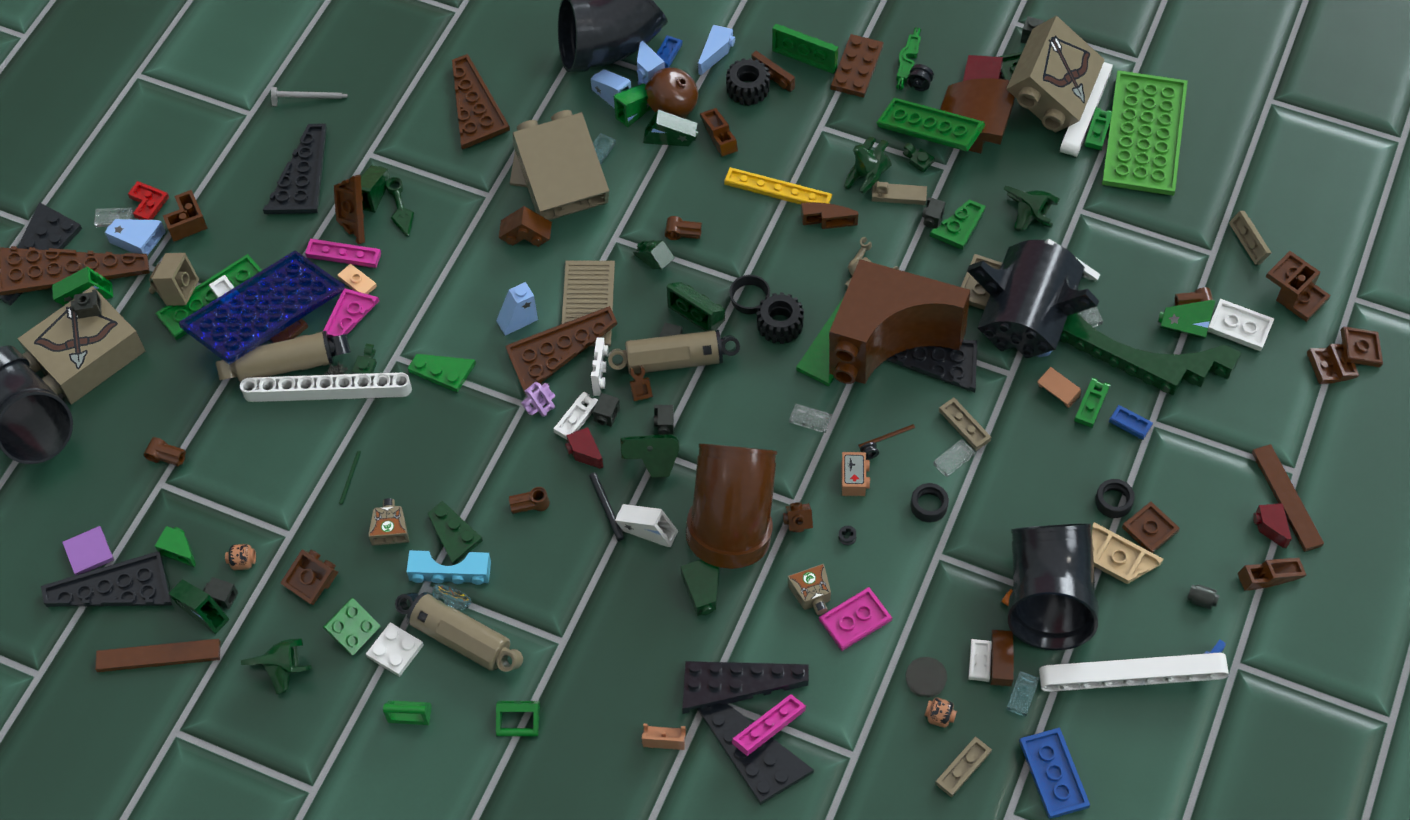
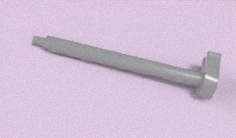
[271,87,347,106]

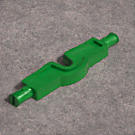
[896,27,921,90]

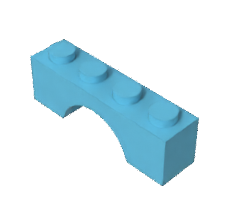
[407,550,491,585]

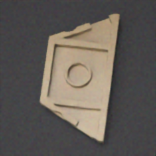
[1092,522,1163,584]

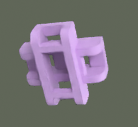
[521,382,555,417]

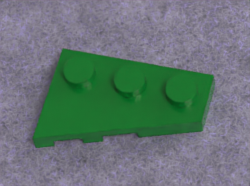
[930,199,986,250]
[407,354,476,393]

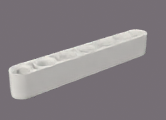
[1060,62,1113,157]

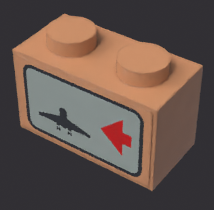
[842,452,870,496]

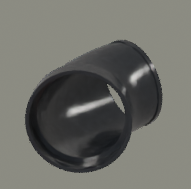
[558,0,668,72]
[0,345,73,464]
[1007,523,1099,650]

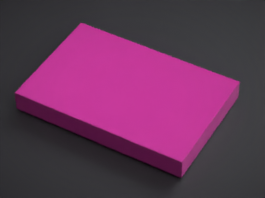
[819,587,892,651]

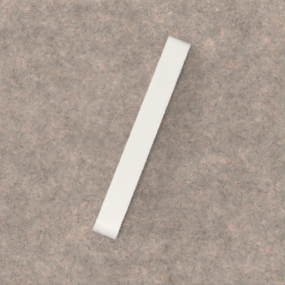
[240,373,412,402]
[1039,653,1229,692]

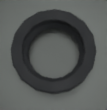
[1095,479,1135,518]
[910,483,949,523]

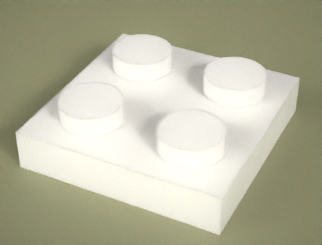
[366,622,424,677]

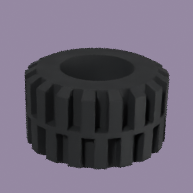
[726,58,770,106]
[757,292,804,344]

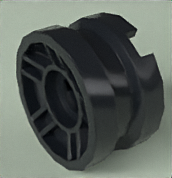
[907,64,934,91]

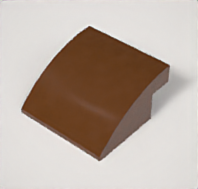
[940,78,1016,154]

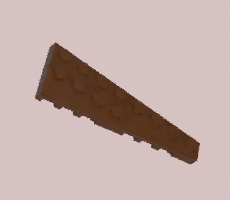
[0,246,150,296]

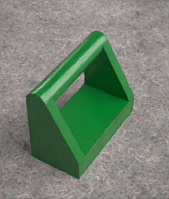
[383,701,432,725]
[496,701,540,736]

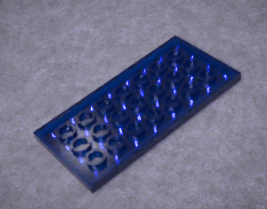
[179,250,345,365]

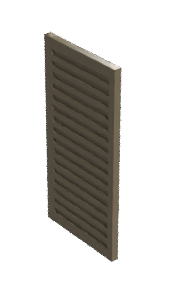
[562,261,615,346]

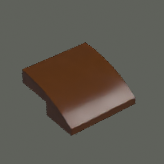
[1306,344,1359,384]

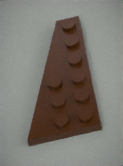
[505,306,617,395]

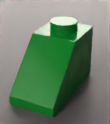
[155,526,196,567]

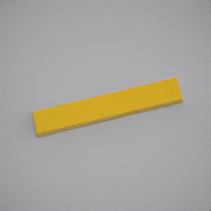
[724,167,832,205]

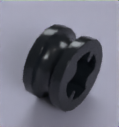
[860,442,879,460]
[839,526,857,545]

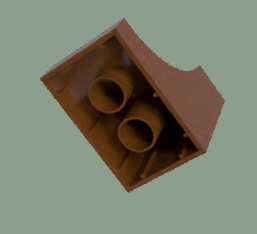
[829,259,970,384]

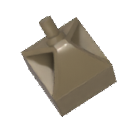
[149,253,199,306]

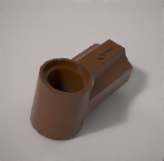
[665,216,702,240]
[1174,287,1215,307]
[143,437,186,466]
[509,487,550,514]

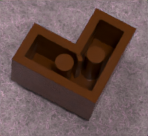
[163,190,208,242]
[499,206,552,247]

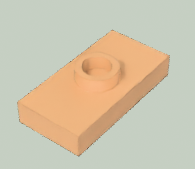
[337,264,377,294]

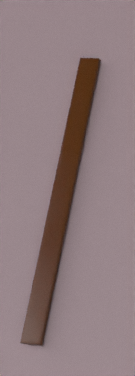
[858,424,915,448]

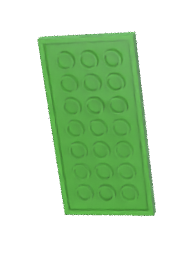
[1102,70,1188,196]

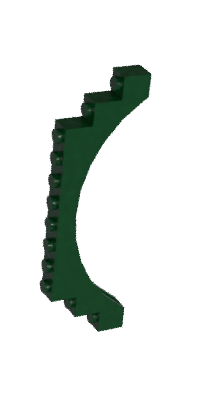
[1059,313,1241,395]

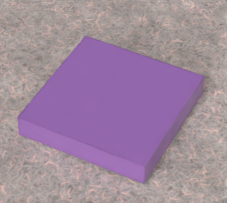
[62,526,114,575]

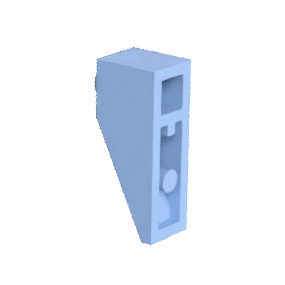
[698,25,735,75]

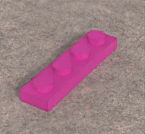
[305,239,381,268]
[732,694,806,756]

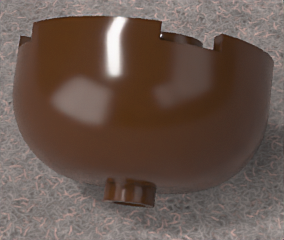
[645,67,698,119]

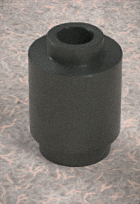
[1187,584,1220,610]

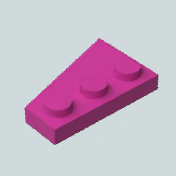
[323,288,379,338]

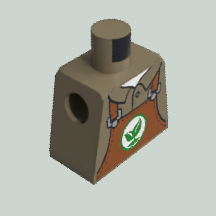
[369,498,409,545]
[788,564,831,615]

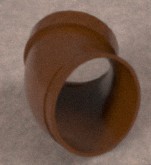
[686,443,777,569]

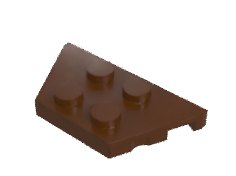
[334,175,365,244]

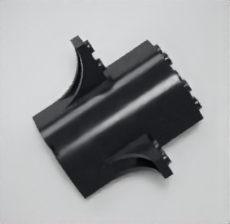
[967,240,1099,358]

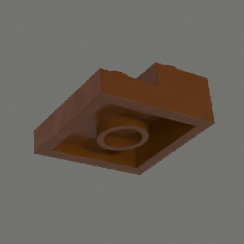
[281,549,338,605]

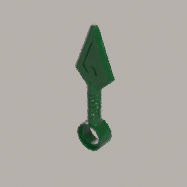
[386,177,414,236]

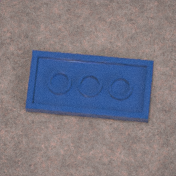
[1019,727,1090,819]

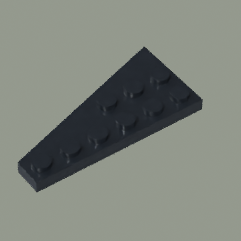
[263,123,327,214]
[0,202,82,306]
[886,339,977,393]
[41,551,172,607]
[682,661,809,714]
[696,703,814,805]

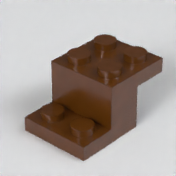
[1266,251,1331,322]

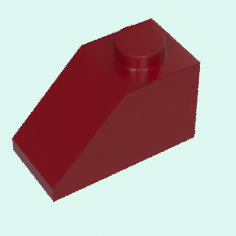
[565,427,603,469]
[1253,503,1292,548]

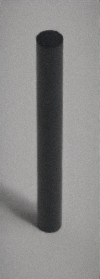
[589,472,625,541]

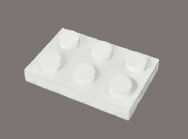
[1208,299,1274,351]

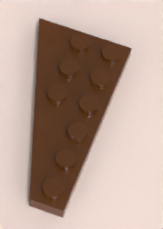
[452,54,510,150]

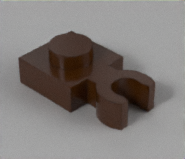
[629,365,653,401]

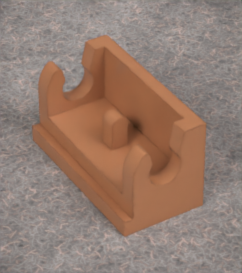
[1037,367,1081,408]
[642,723,686,750]

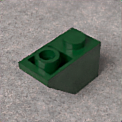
[633,240,675,269]

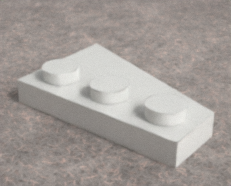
[591,338,608,396]

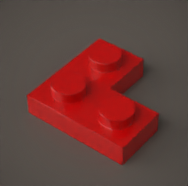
[128,181,169,220]

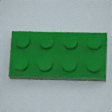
[772,23,838,74]

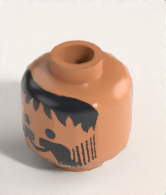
[225,544,256,570]
[925,697,957,728]

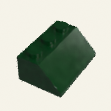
[666,282,725,331]

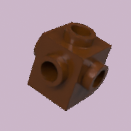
[783,502,813,532]

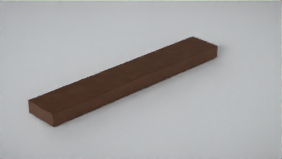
[1252,444,1324,552]
[95,639,221,672]

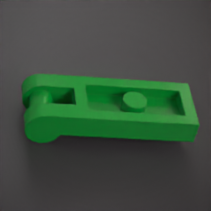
[1084,107,1112,151]
[1074,377,1111,428]

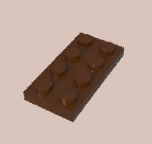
[831,34,884,98]

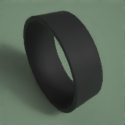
[729,275,770,314]

